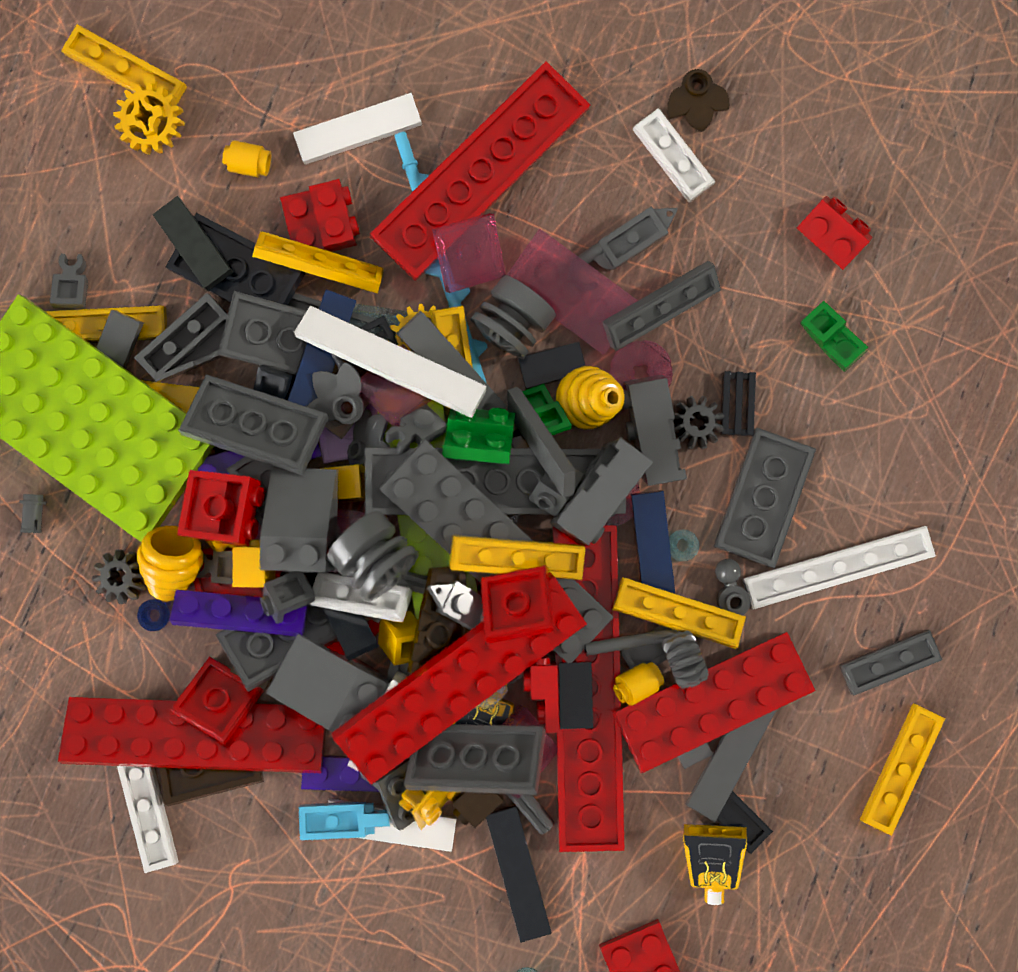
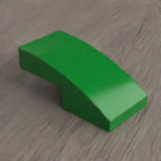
[801,301,868,372]
[522,384,572,435]

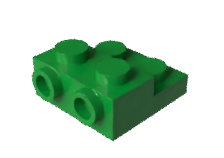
[442,408,515,464]

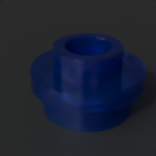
[137,599,170,631]

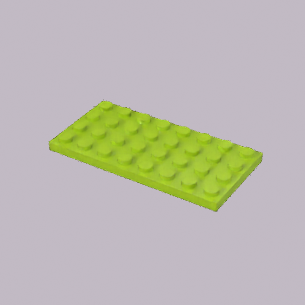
[0,294,214,542]

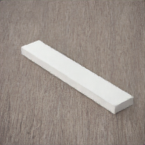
[295,306,487,418]
[742,526,936,609]

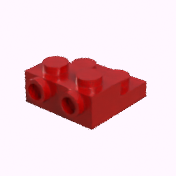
[280,179,360,252]
[177,470,265,547]
[523,655,559,733]

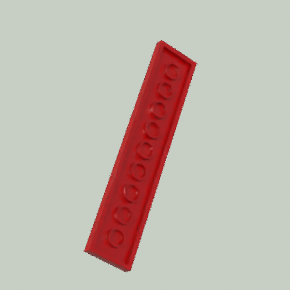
[552,525,625,852]

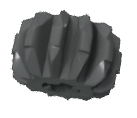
[673,396,724,450]
[91,549,147,604]
[662,630,708,689]

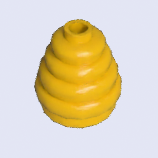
[556,366,625,429]
[137,525,203,602]

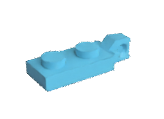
[299,802,392,840]

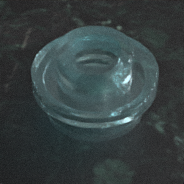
[669,530,699,561]

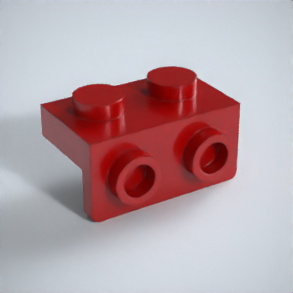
[797,196,873,270]

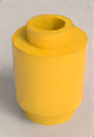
[222,140,271,178]
[613,662,664,706]

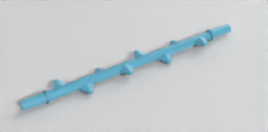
[394,132,488,383]

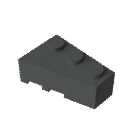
[134,293,228,383]
[623,375,687,486]
[550,438,653,546]

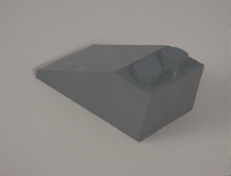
[260,468,338,572]
[266,633,390,732]

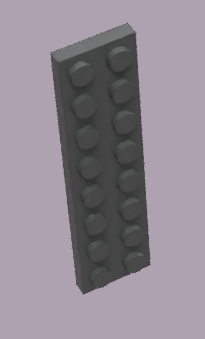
[379,439,613,664]
[365,448,626,515]

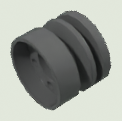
[470,275,556,359]
[327,511,419,601]

